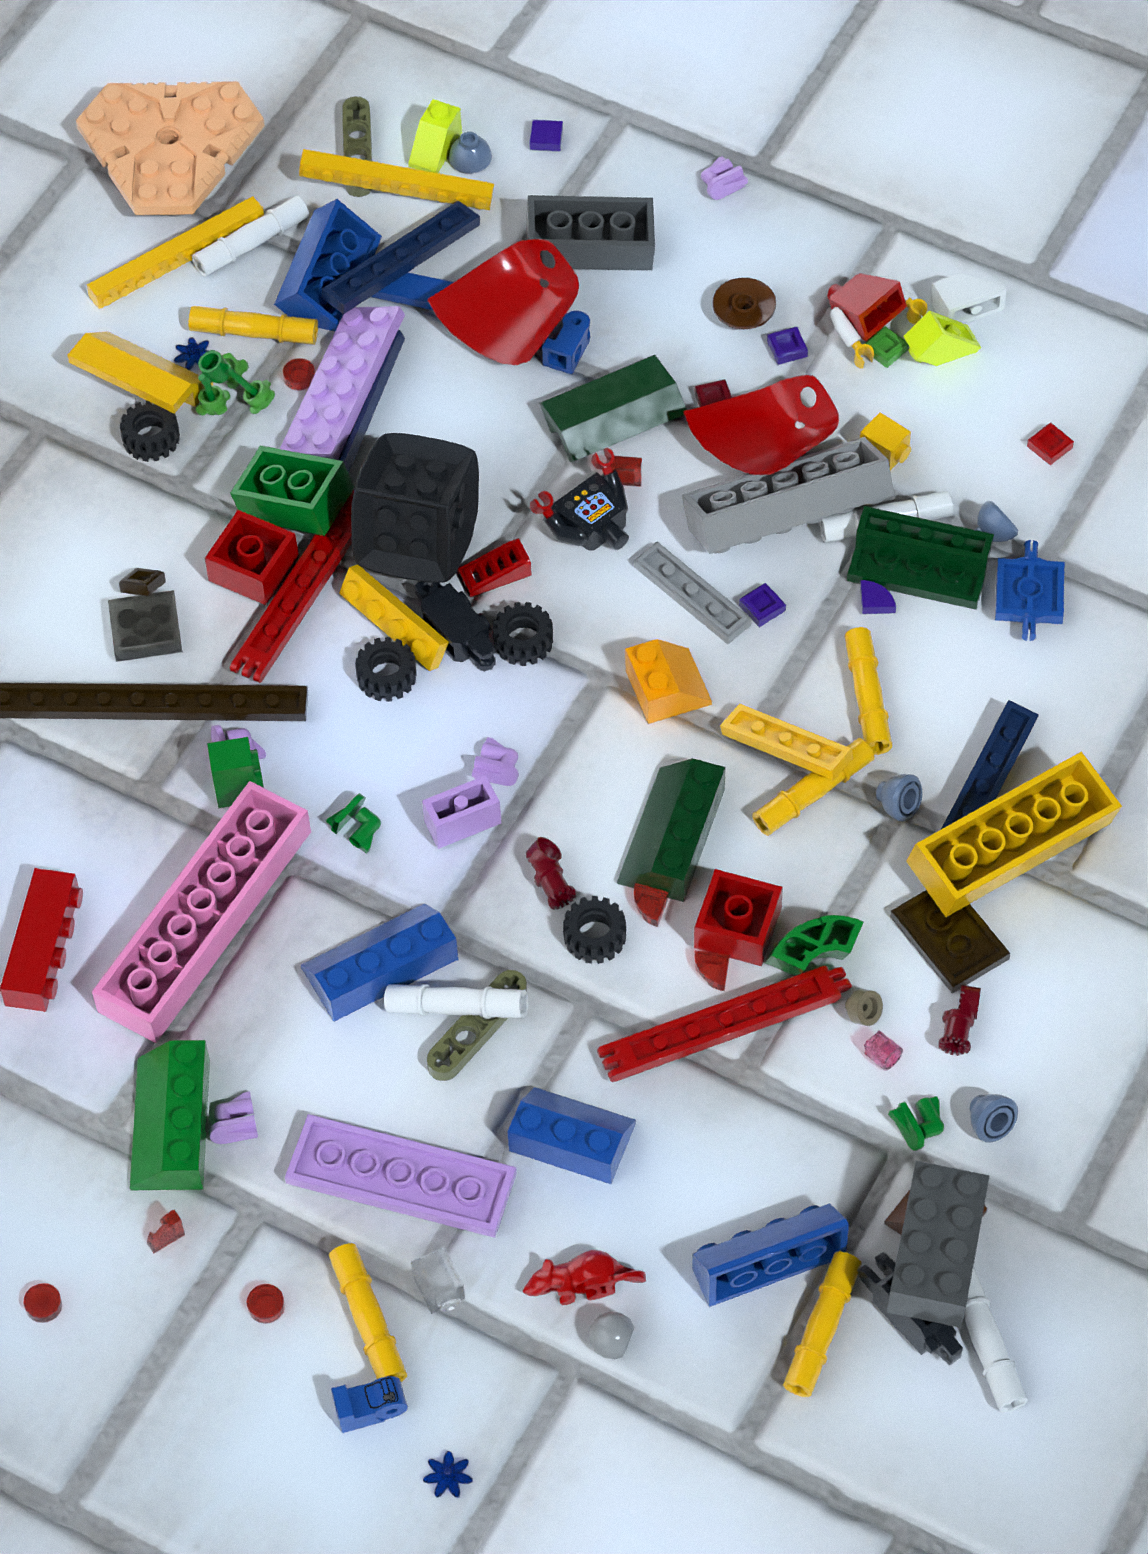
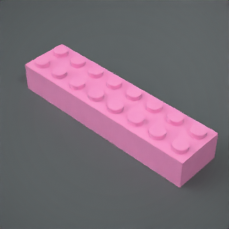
[92,781,311,1043]

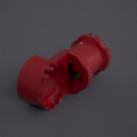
[526,837,576,910]
[938,985,981,1056]

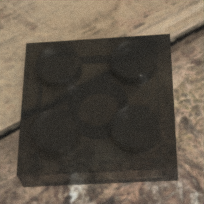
[108,590,183,662]

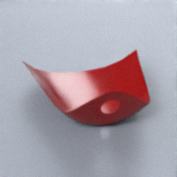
[428,239,579,365]
[684,375,839,475]

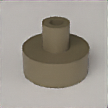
[845,989,883,1026]

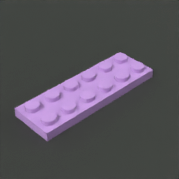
[280,306,405,460]
[285,1114,517,1238]

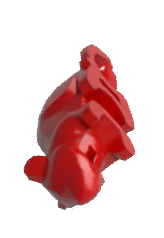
[522,1250,646,1305]

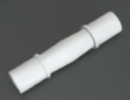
[192,196,309,277]
[819,491,953,543]
[384,984,528,1019]
[964,1266,1028,1412]

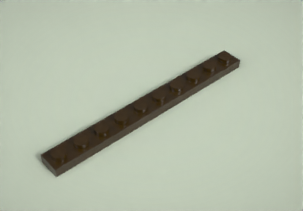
[0,683,309,721]

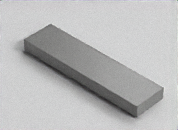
[634,541,752,644]

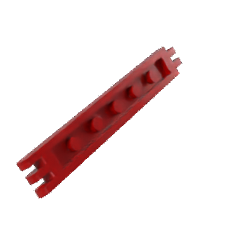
[230,490,355,683]
[597,966,852,1082]

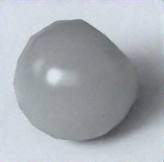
[589,1311,634,1360]

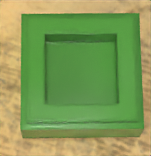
[864,326,909,368]

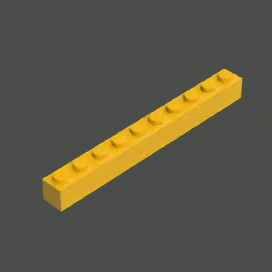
[299,149,494,211]
[86,196,264,309]

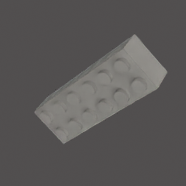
[682,437,894,554]

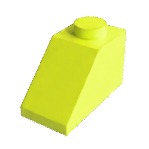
[408,99,462,173]
[904,310,981,366]

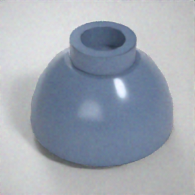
[449,132,492,174]
[975,501,1018,542]
[876,774,923,822]
[969,1094,1018,1143]

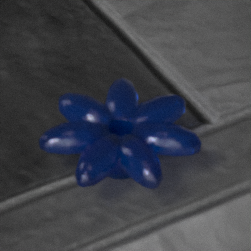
[174,337,210,370]
[423,1451,473,1498]

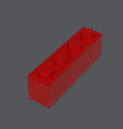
[0,868,83,1012]

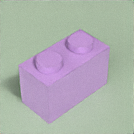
[422,775,501,849]

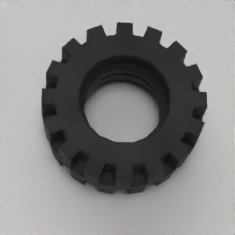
[120,401,180,462]
[493,602,553,666]
[355,637,417,702]
[563,896,626,964]

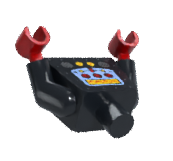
[530,448,629,551]

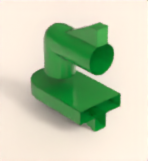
[326,793,381,854]
[888,1096,944,1151]

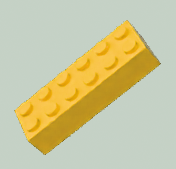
[906,751,1122,917]

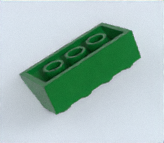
[130,1040,210,1191]

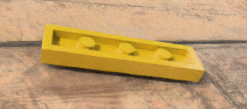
[339,565,449,671]
[720,703,853,780]

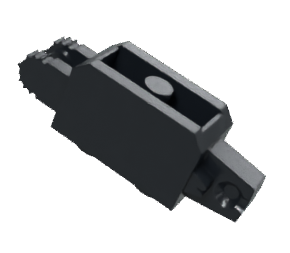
[414,581,496,672]
[857,1252,963,1366]

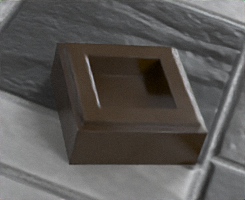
[119,568,166,596]

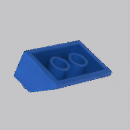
[507,1087,636,1184]

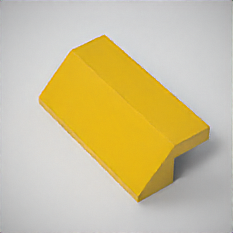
[67,331,213,414]

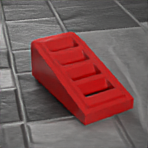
[458,538,532,597]

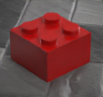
[205,510,299,605]
[694,869,783,966]

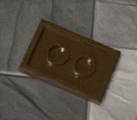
[890,890,1010,994]

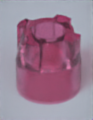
[864,1030,903,1071]

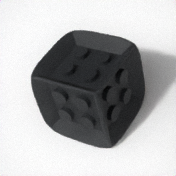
[351,433,479,583]

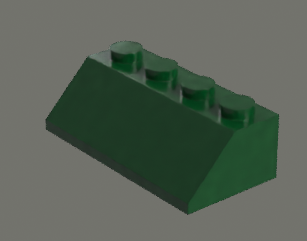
[617,758,726,902]

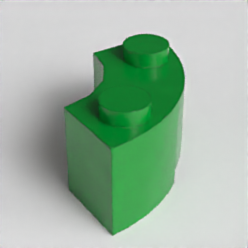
[765,915,864,976]

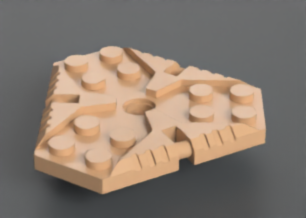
[76,81,265,215]

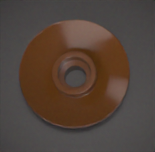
[713,277,776,329]

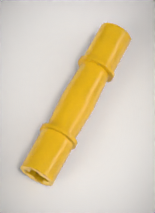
[188,306,318,345]
[844,627,892,755]
[752,738,875,836]
[329,1243,407,1382]
[783,1251,862,1397]

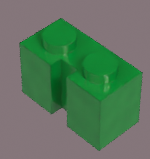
[207,737,264,809]

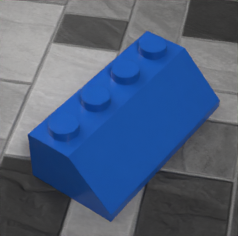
[274,199,382,332]
[301,903,458,1022]
[692,1203,849,1307]

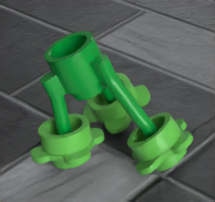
[196,350,275,416]

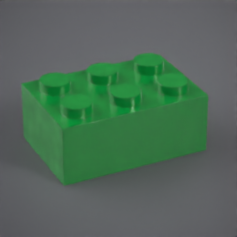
[230,445,355,536]

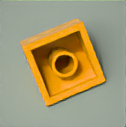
[625,639,712,724]

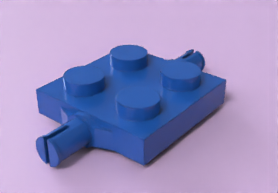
[995,540,1065,641]

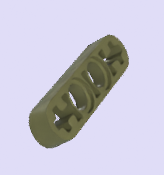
[342,96,372,197]
[427,970,527,1081]

